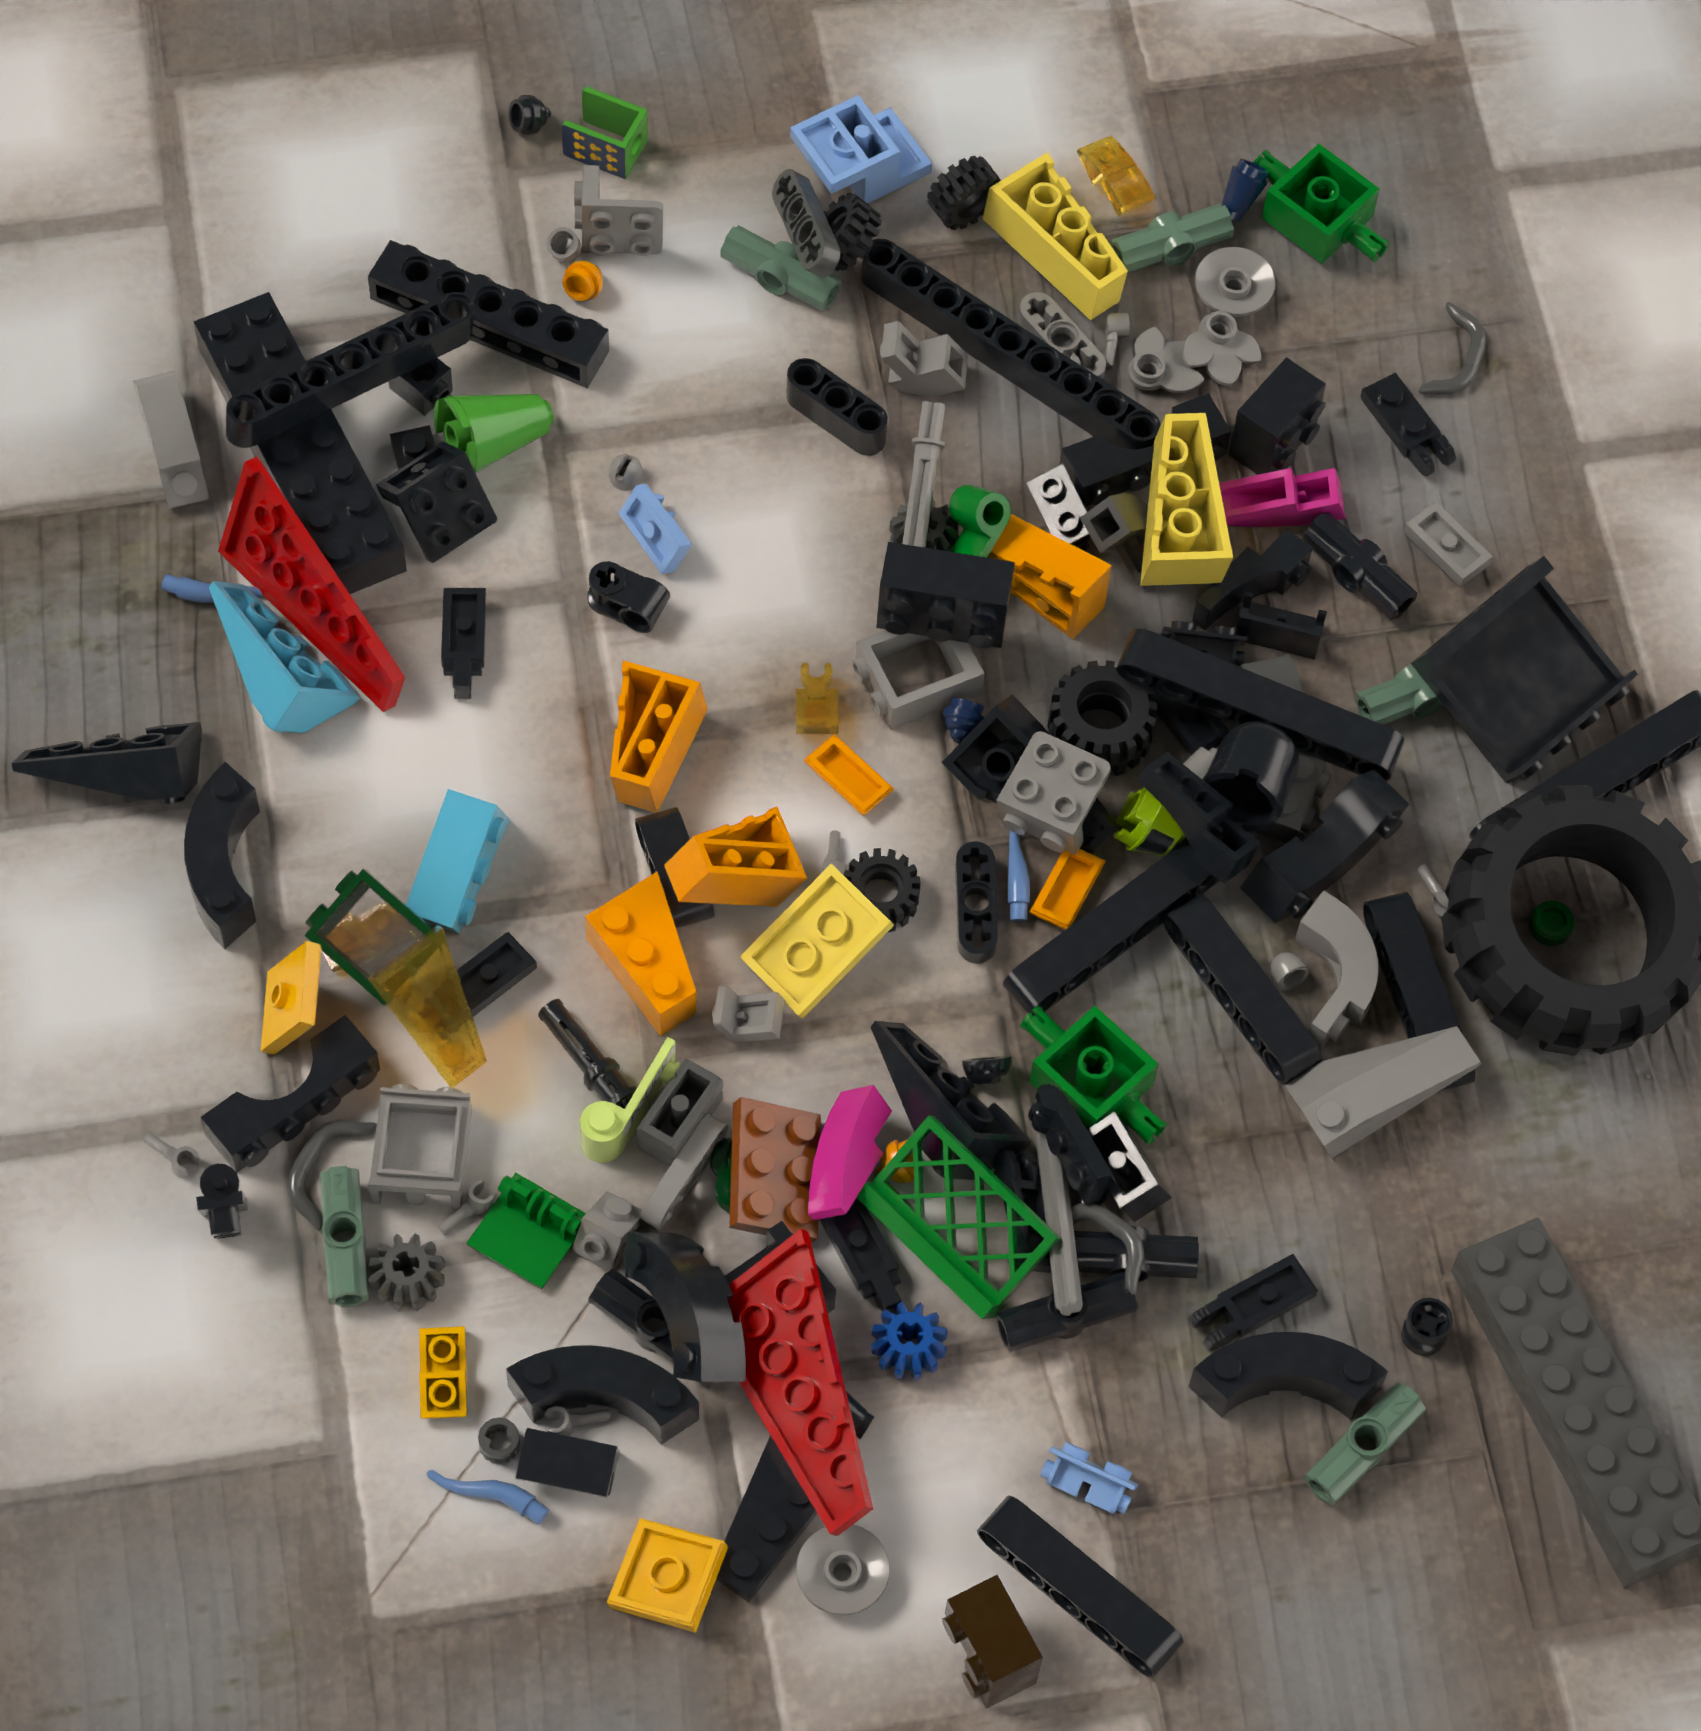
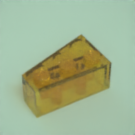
[367,925,487,1089]

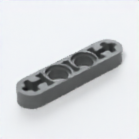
[772,169,840,278]

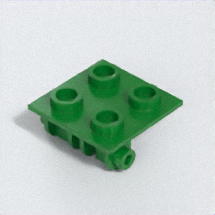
[466,1172,586,1289]

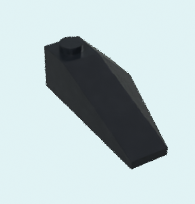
[942,695,1119,854]
[11,722,202,804]
[870,1021,1031,1180]

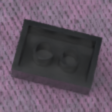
[876,542,1015,648]

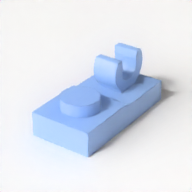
[618,484,692,574]

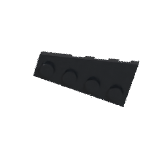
[716,1435,817,1603]

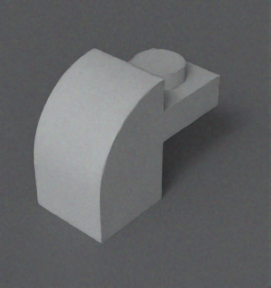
[880,321,968,396]

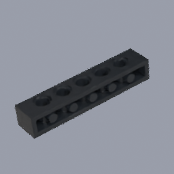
[368,240,609,389]

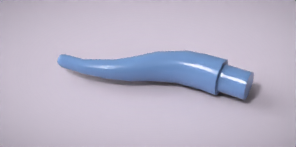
[162,574,265,603]
[1008,831,1030,922]
[427,1470,549,1525]

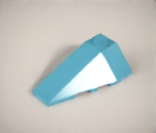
[209,581,359,733]

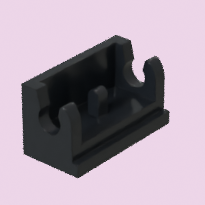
[1236,591,1327,659]
[515,1428,620,1498]

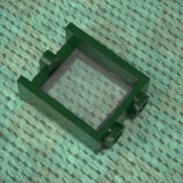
[304,869,446,1006]

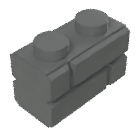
[637,1059,723,1167]

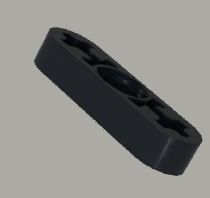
[955,841,998,964]

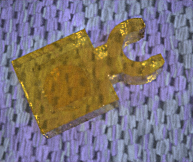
[795,663,839,734]

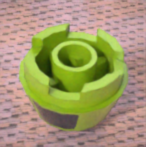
[1113,787,1186,856]

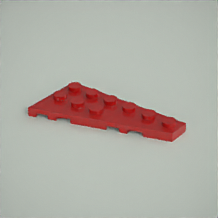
[218,456,406,712]
[728,1229,874,1536]

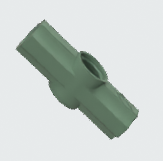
[1110,203,1234,273]
[720,225,841,311]
[1355,665,1443,725]
[320,1166,369,1308]
[1304,1382,1426,1506]

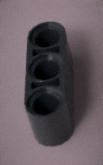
[786,358,888,456]
[635,807,715,929]

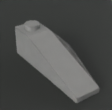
[1284,1026,1482,1159]

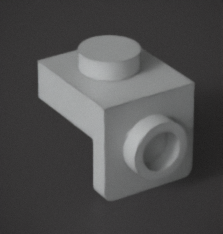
[712,986,785,1043]
[572,1191,642,1270]

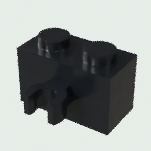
[1082,1112,1172,1222]

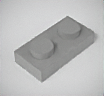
[1404,501,1493,587]

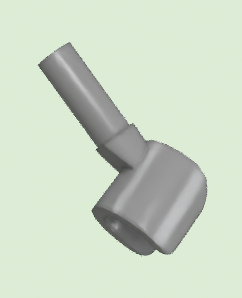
[1105,313,1130,368]
[822,830,849,875]
[1417,864,1449,917]
[143,1132,199,1178]
[437,1180,495,1235]
[544,1406,611,1436]

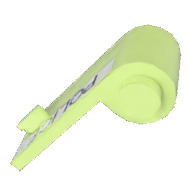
[580,1037,681,1163]

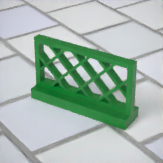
[857,1115,1060,1319]

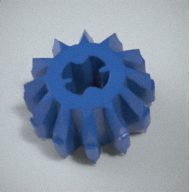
[871,1301,948,1381]

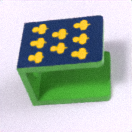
[562,86,648,179]

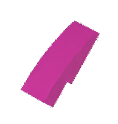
[1219,468,1346,527]
[808,1085,892,1220]

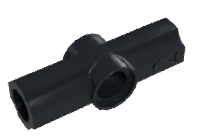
[1302,512,1418,620]
[1074,1226,1199,1282]
[588,1268,673,1364]
[996,1271,1138,1353]

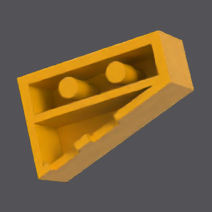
[987,514,1112,640]
[610,660,708,813]
[664,806,807,907]
[585,872,696,1036]

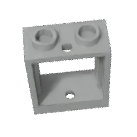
[852,630,985,730]

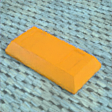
[804,734,894,816]
[1030,849,1106,930]

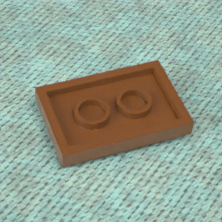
[729,1097,821,1244]

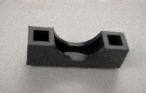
[1059,393,1231,507]
[200,1015,380,1173]

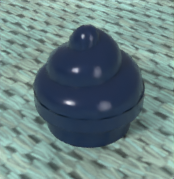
[943,698,985,743]

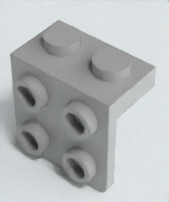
[574,165,663,256]
[997,731,1111,855]

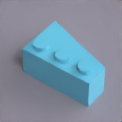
[406,789,510,934]

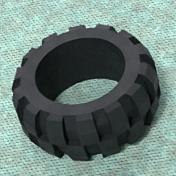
[1441,785,1701,1056]

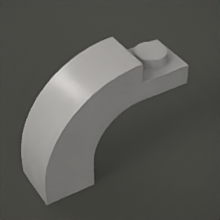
[133,371,210,509]
[1295,890,1378,1051]

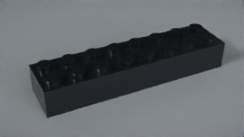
[193,292,407,594]

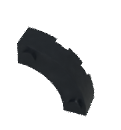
[184,762,260,949]
[1240,769,1410,923]
[624,1232,746,1382]
[1188,1332,1388,1420]
[506,1345,699,1445]

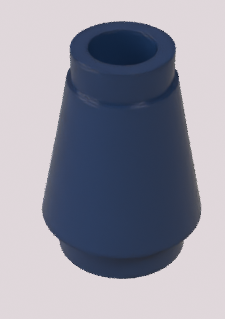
[1222,158,1269,221]

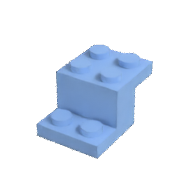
[790,95,932,204]

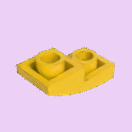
[419,1326,467,1419]

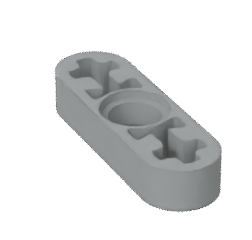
[1018,292,1106,380]
[640,1114,728,1231]

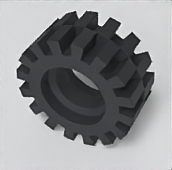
[927,156,1001,230]
[823,193,882,272]
[844,848,921,932]

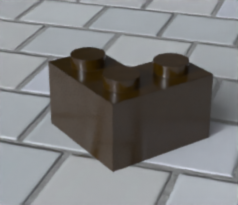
[942,1574,1043,1709]

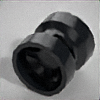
[1401,1298,1453,1356]

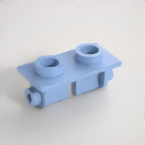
[1040,1442,1139,1515]

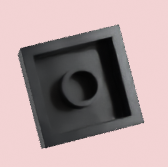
[1228,357,1326,475]

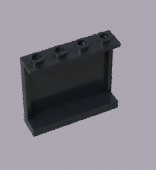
[1411,556,1638,783]

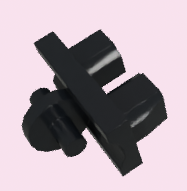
[196,1163,248,1239]

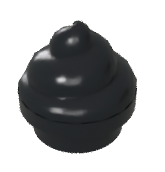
[509,95,551,135]

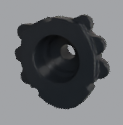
[962,1056,1013,1085]

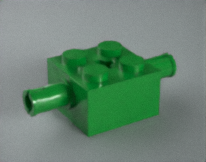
[1254,143,1390,264]
[1020,1005,1167,1145]

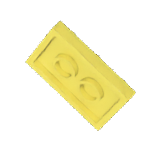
[740,864,894,1019]

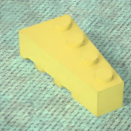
[983,152,1128,320]
[1140,413,1233,586]

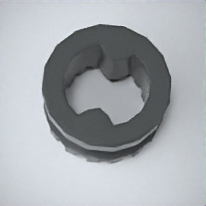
[478,1417,520,1464]

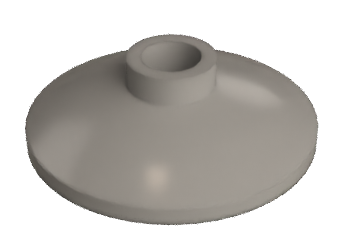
[1195,247,1275,317]
[796,1524,890,1615]

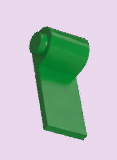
[949,485,1011,558]

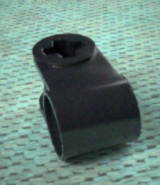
[587,561,671,633]

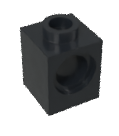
[388,358,453,416]

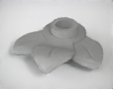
[1183,311,1261,386]
[1128,327,1204,393]

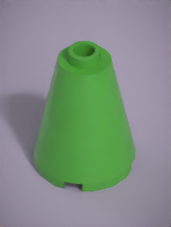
[434,394,554,473]

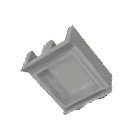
[368,1084,472,1210]

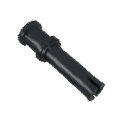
[538,999,637,1109]

